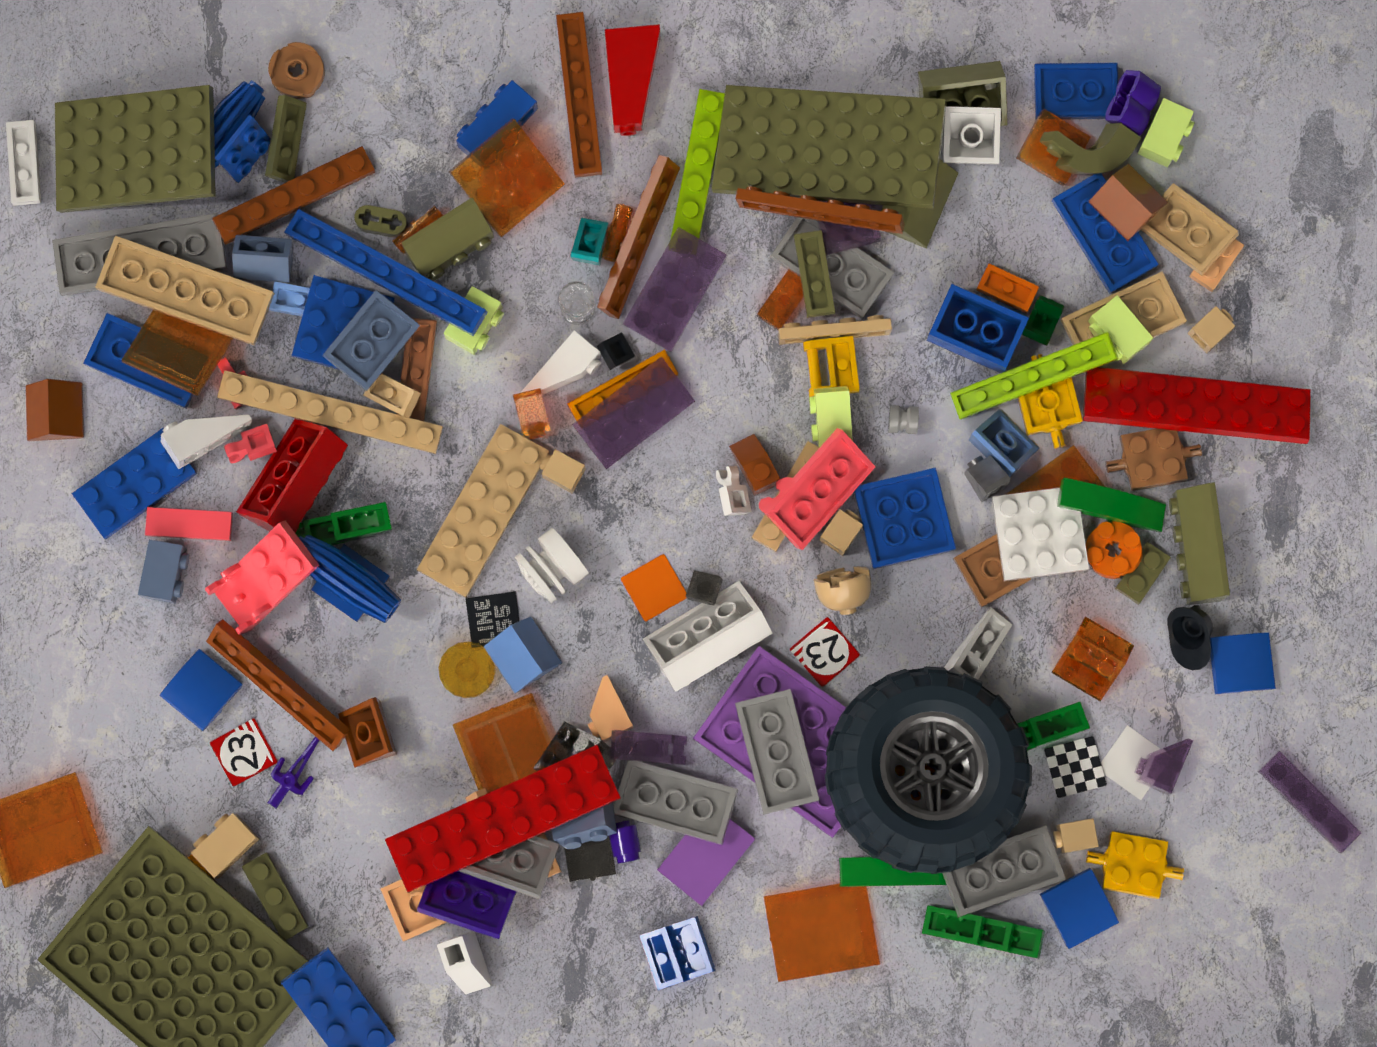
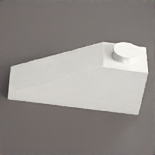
[520,330,601,402]
[161,415,252,469]
[944,607,1012,679]

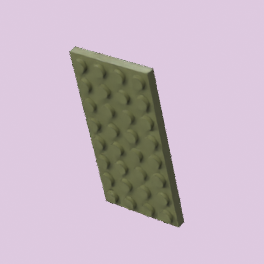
[712,85,946,209]

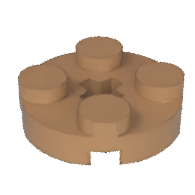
[268,42,325,99]

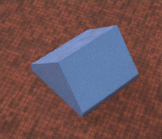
[969,410,1039,477]
[484,617,562,694]

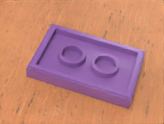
[657,819,755,906]

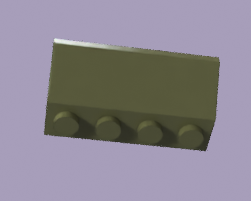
[1169,482,1230,605]

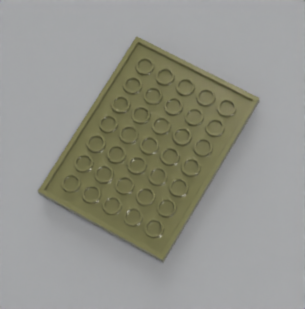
[37,826,309,1047]

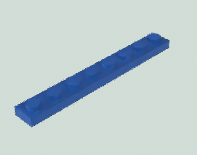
[284,209,488,336]

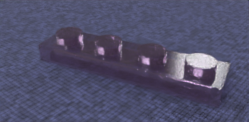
[1258,751,1361,854]

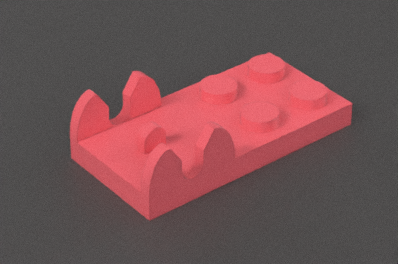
[759,428,876,550]
[205,520,319,635]

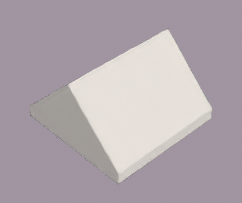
[942,106,1001,164]

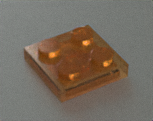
[1016,109,1091,186]

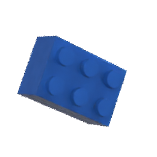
[926,284,1029,373]

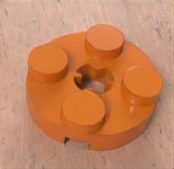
[1086,522,1143,579]

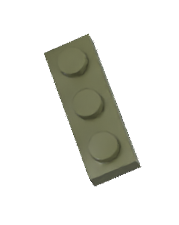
[265,95,307,183]
[794,230,835,318]
[242,852,309,941]

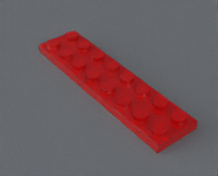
[1083,367,1311,444]
[385,745,621,893]

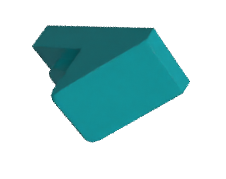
[571,218,608,266]

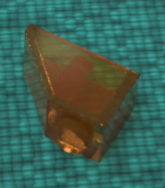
[513,388,551,439]

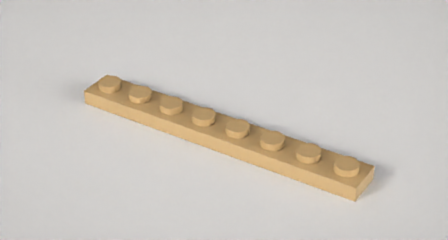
[217,370,443,454]

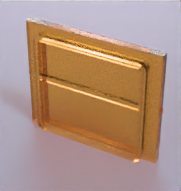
[122,310,234,396]
[453,693,559,793]
[0,772,103,888]
[764,883,880,982]

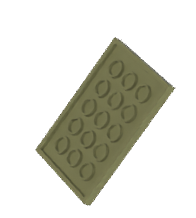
[55,85,216,213]

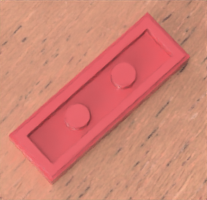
[145,507,233,541]

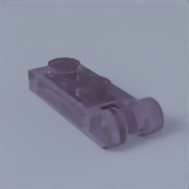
[610,730,687,765]

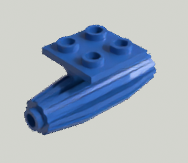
[214,80,271,184]
[299,535,401,623]

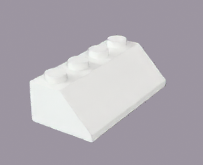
[643,581,772,692]

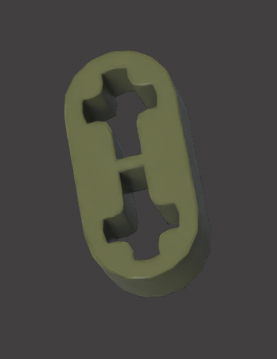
[354,205,408,238]

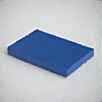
[1034,63,1118,120]

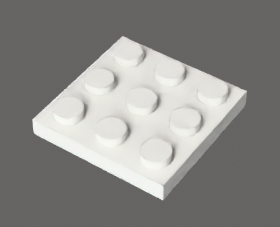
[991,488,1089,581]

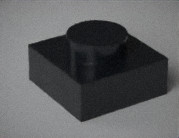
[597,332,636,370]

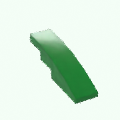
[1057,477,1166,532]
[295,502,392,546]
[1017,702,1090,751]
[839,857,946,887]
[922,905,1045,959]

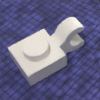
[716,466,752,516]

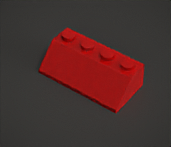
[236,418,348,532]

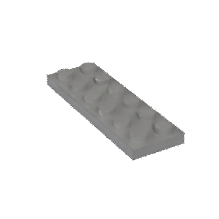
[52,213,227,296]

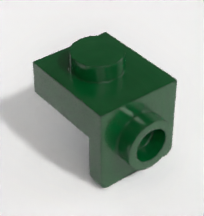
[1022,295,1064,346]

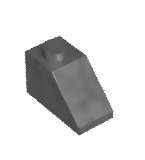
[964,455,1011,503]

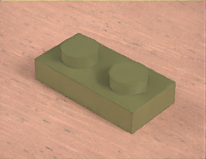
[1115,541,1171,605]

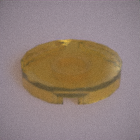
[438,642,496,699]

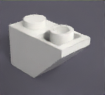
[437,931,493,994]

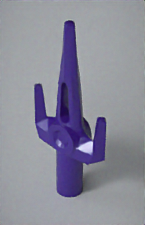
[267,736,320,809]

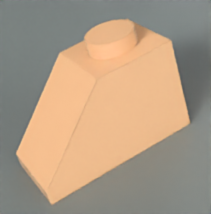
[587,675,633,743]

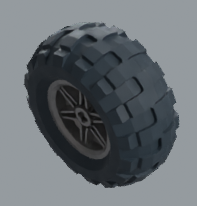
[825,666,1032,874]

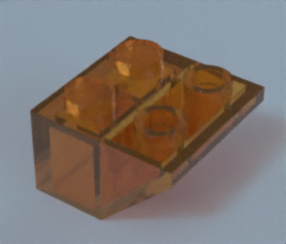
[1051,616,1134,701]

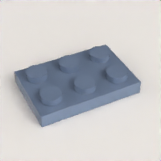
[323,290,420,391]

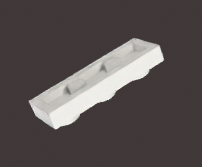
[6,120,41,206]

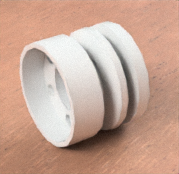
[514,528,589,604]

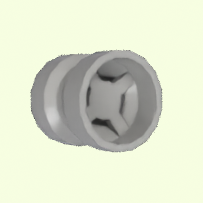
[888,405,919,434]

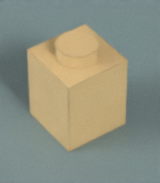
[1188,306,1235,354]
[540,449,586,494]
[820,509,863,556]
[1053,819,1099,854]

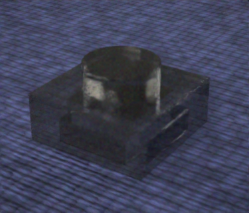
[686,570,723,606]

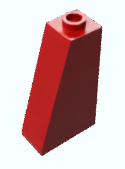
[604,24,660,136]

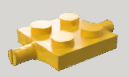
[1018,354,1083,449]
[1086,831,1184,899]

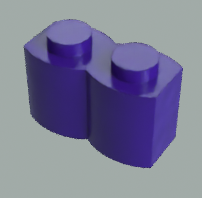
[1105,70,1161,136]

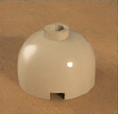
[814,566,871,615]

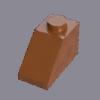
[729,434,780,496]

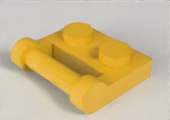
[803,336,860,397]

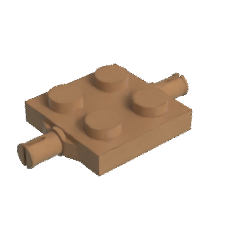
[1105,429,1202,491]

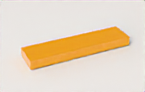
[567,349,678,429]

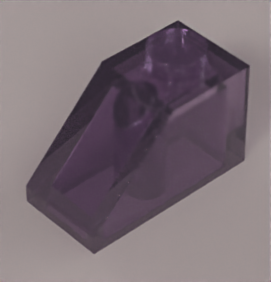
[1134,739,1193,795]

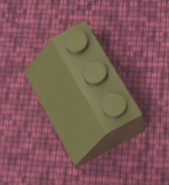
[918,61,1008,126]
[881,159,958,248]
[401,198,494,281]

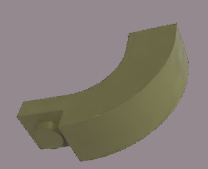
[1039,123,1141,174]

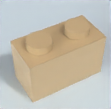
[191,813,260,879]

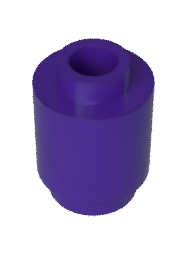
[609,820,641,864]

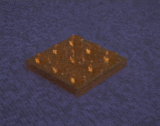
[448,119,565,237]

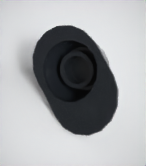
[1167,605,1213,671]

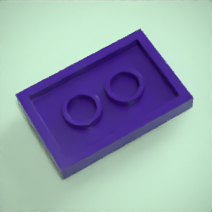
[417,871,517,939]

